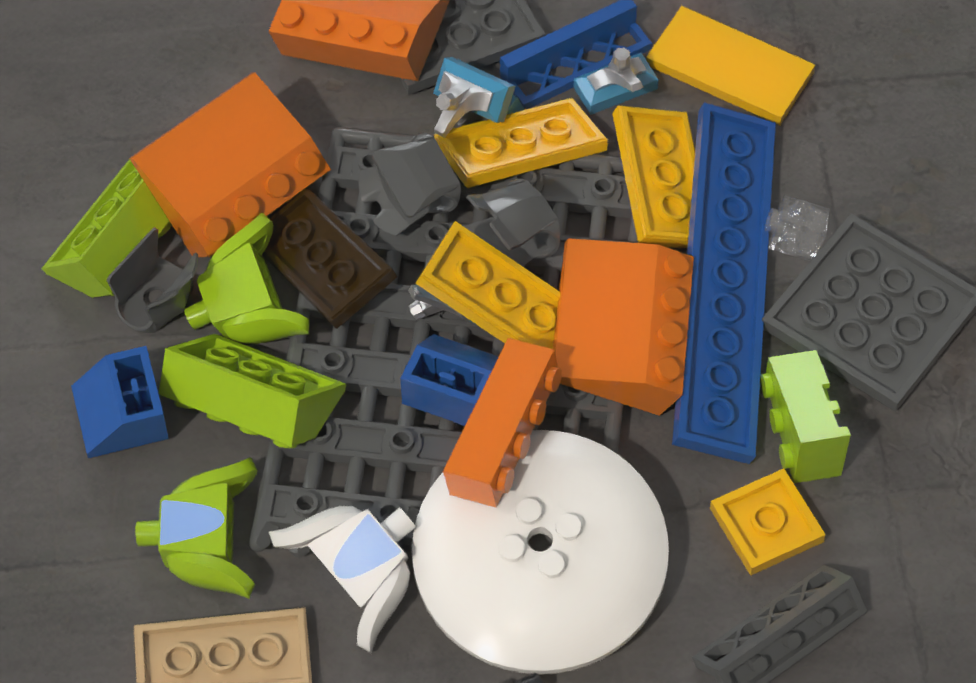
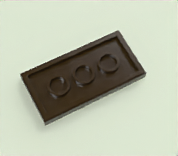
[262,187,398,329]

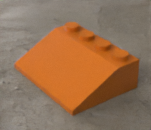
[269,0,450,81]
[129,72,331,257]
[553,238,694,416]

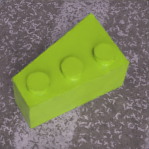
[760,350,851,483]

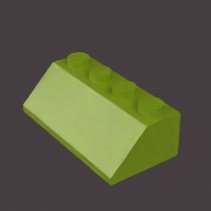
[41,159,172,298]
[159,334,346,448]

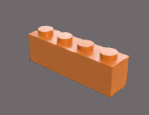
[443,338,562,508]

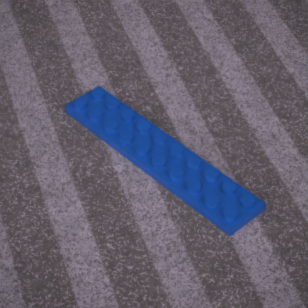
[672,103,776,464]

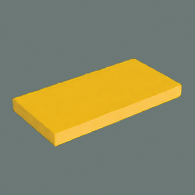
[646,6,815,125]
[434,98,608,188]
[612,106,695,248]
[415,221,561,349]

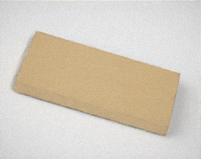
[134,607,312,683]

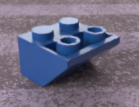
[400,334,499,426]
[71,346,169,458]

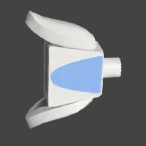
[269,506,416,653]

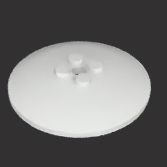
[412,430,669,674]

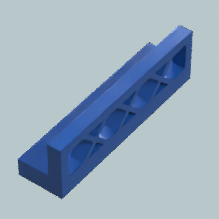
[500,0,652,110]

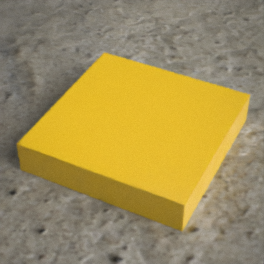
[710,468,826,576]

